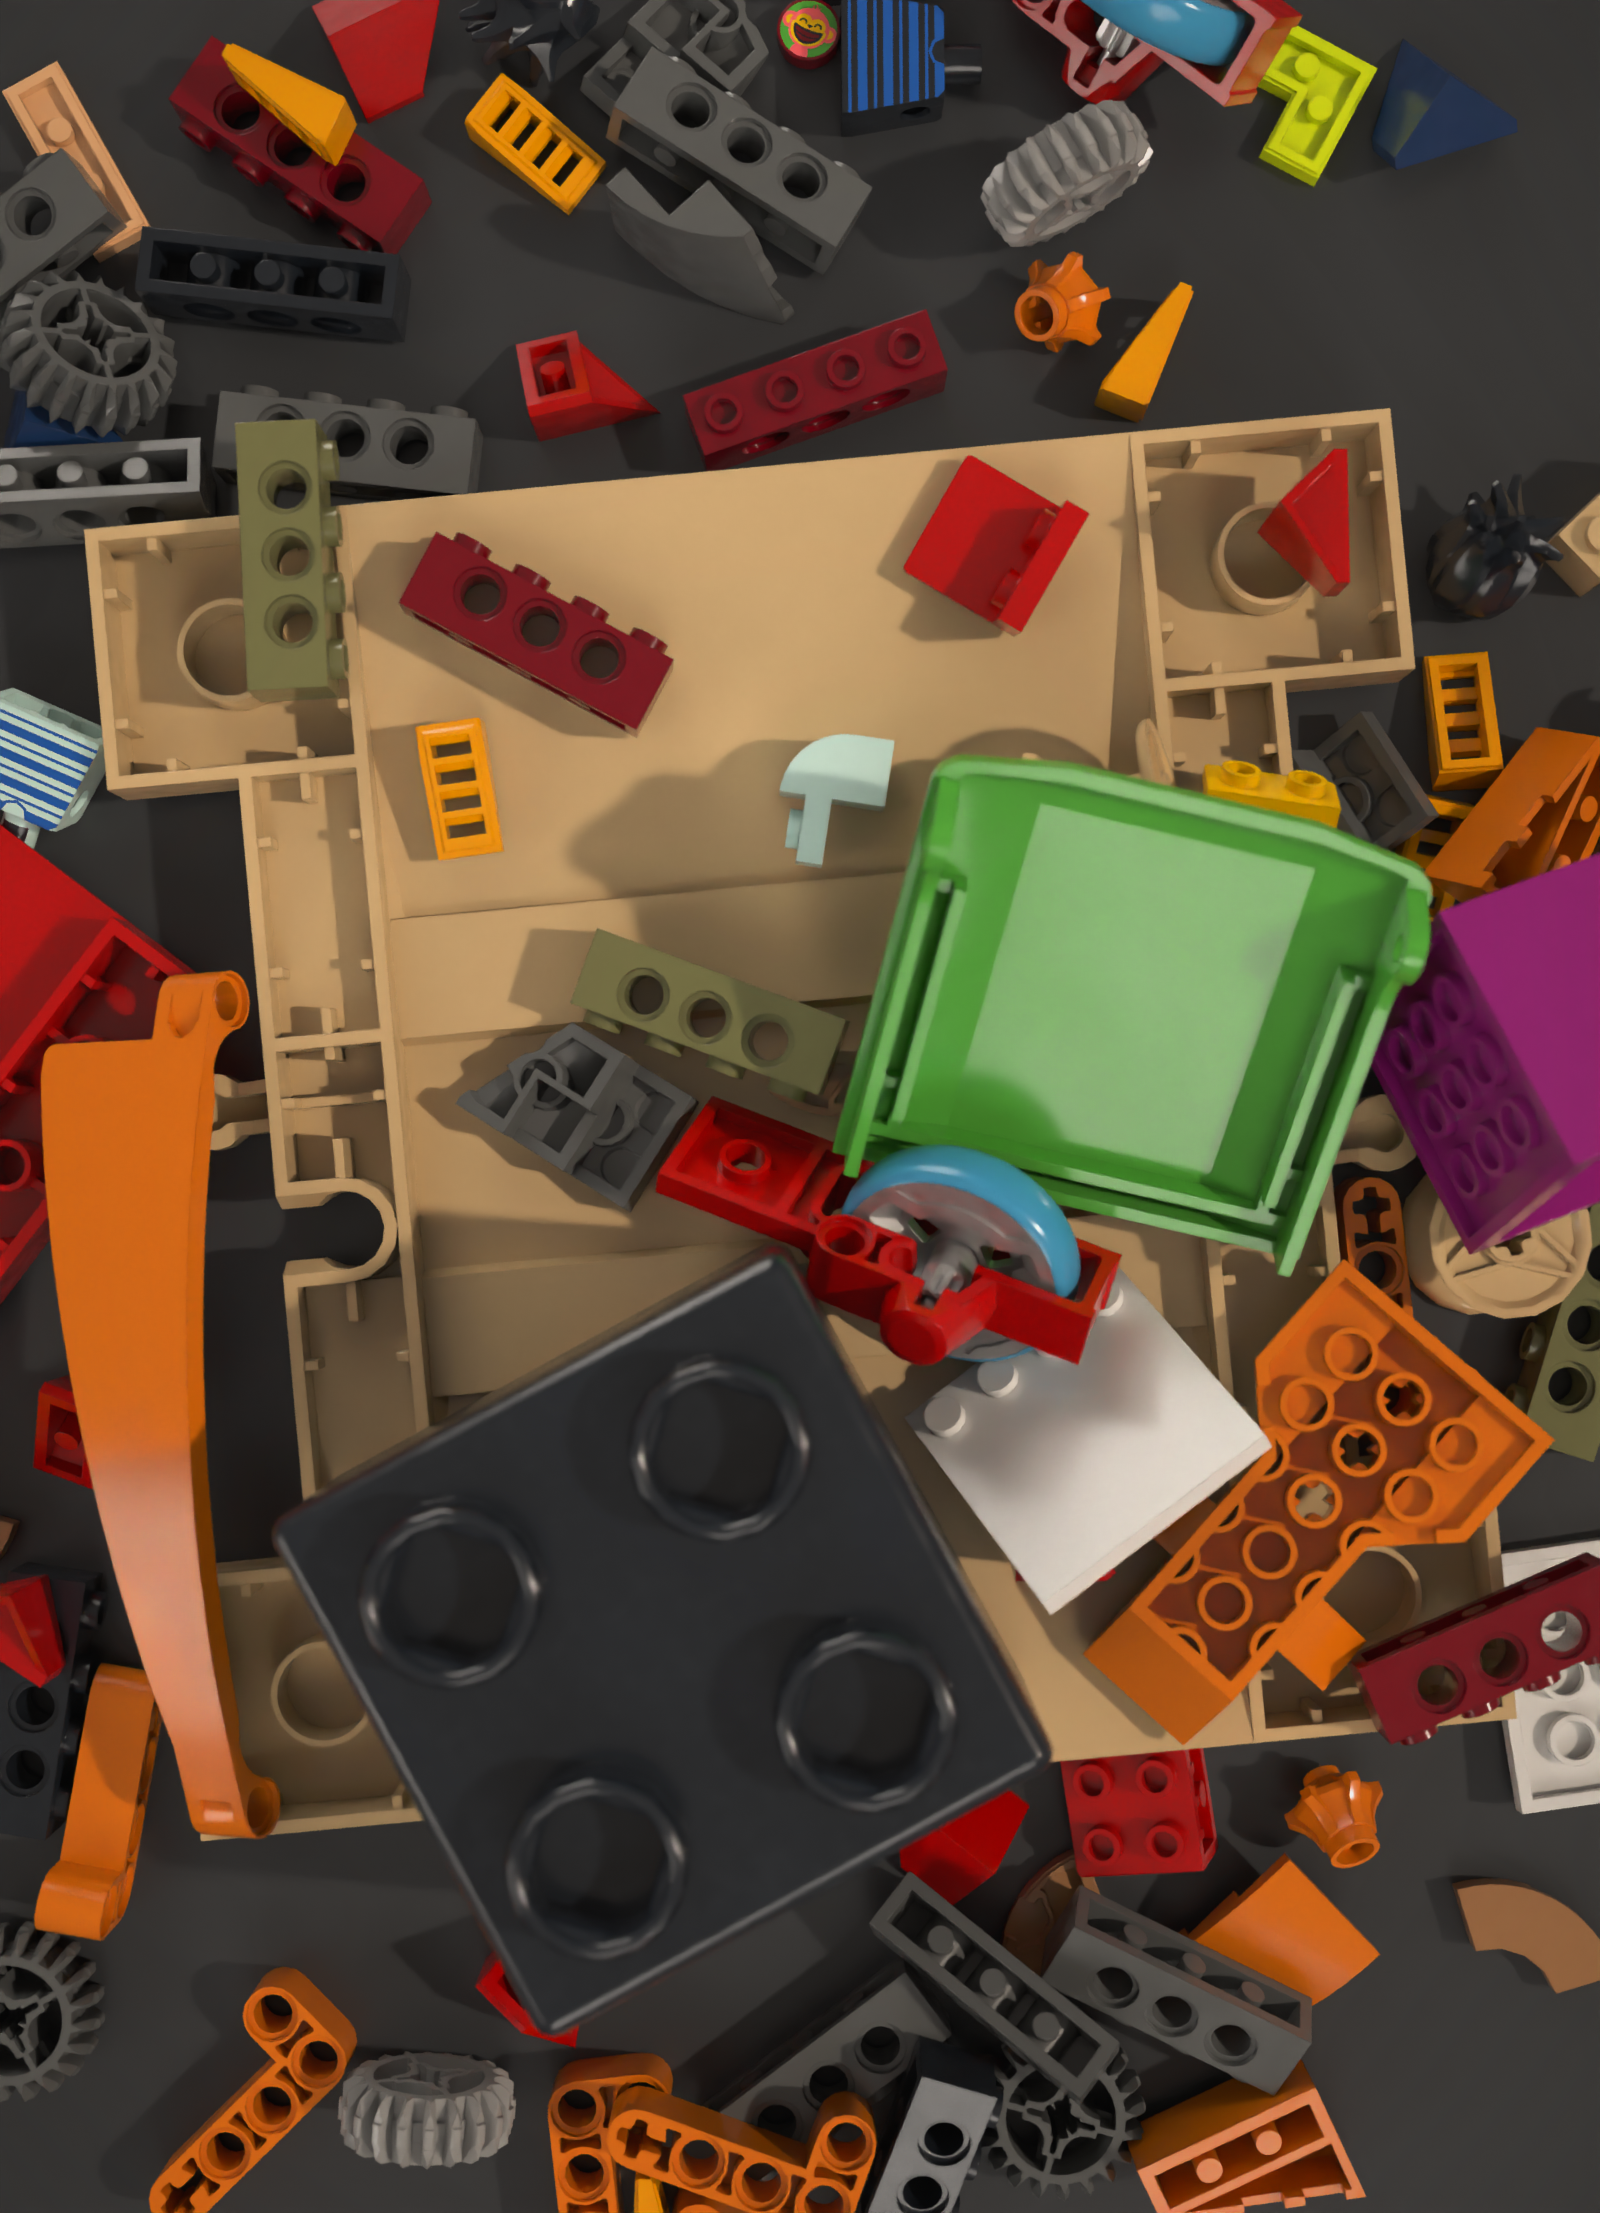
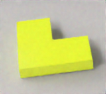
[1258,26,1378,187]

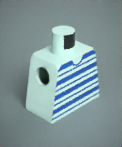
[0,688,105,849]

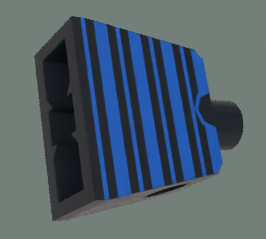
[840,0,982,137]

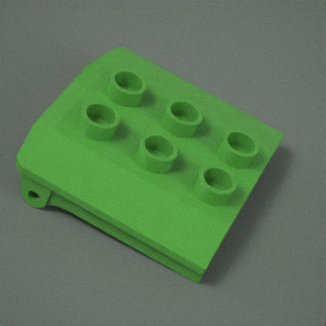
[832,754,1432,1277]

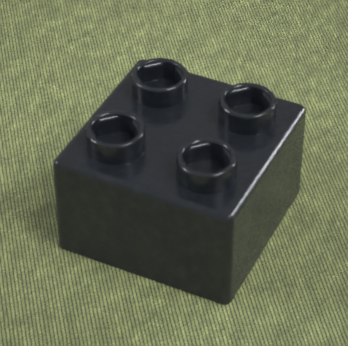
[273,1241,1053,2036]

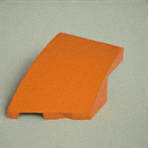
[1179,1853,1380,2006]

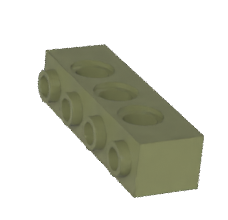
[235,419,349,702]
[570,928,850,1103]
[1504,1203,1600,1463]

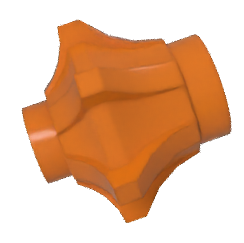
[1014,251,1111,353]
[1284,1765,1383,1868]

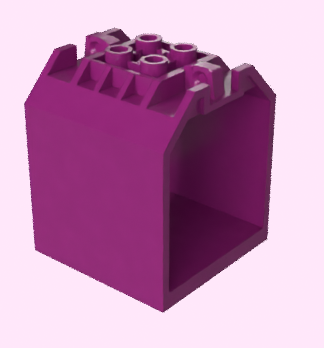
[1371,853,1600,1255]

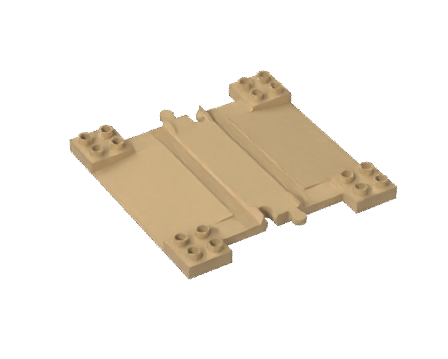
[84,408,1517,1841]

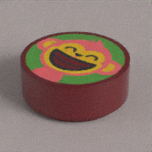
[777,0,840,69]

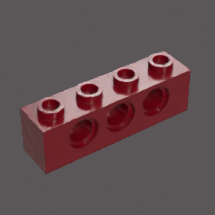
[168,36,432,254]
[683,309,948,472]
[398,532,674,738]
[1347,1552,1600,1745]

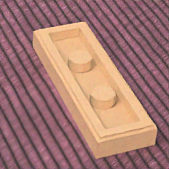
[2,61,151,263]

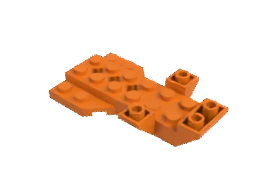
[1082,1259,1555,1746]

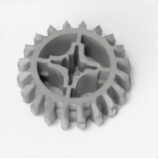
[980,100,1153,247]
[338,2051,516,2170]

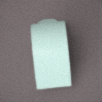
[780,734,895,868]

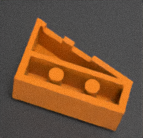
[1424,727,1600,903]
[1126,2059,1366,2213]

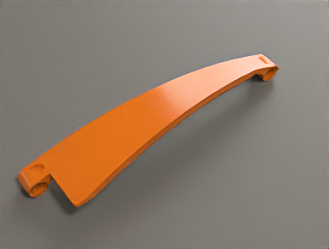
[41,970,281,1839]

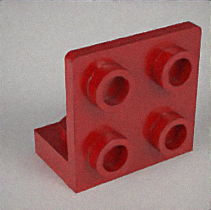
[903,455,1090,636]
[1060,1748,1219,1877]

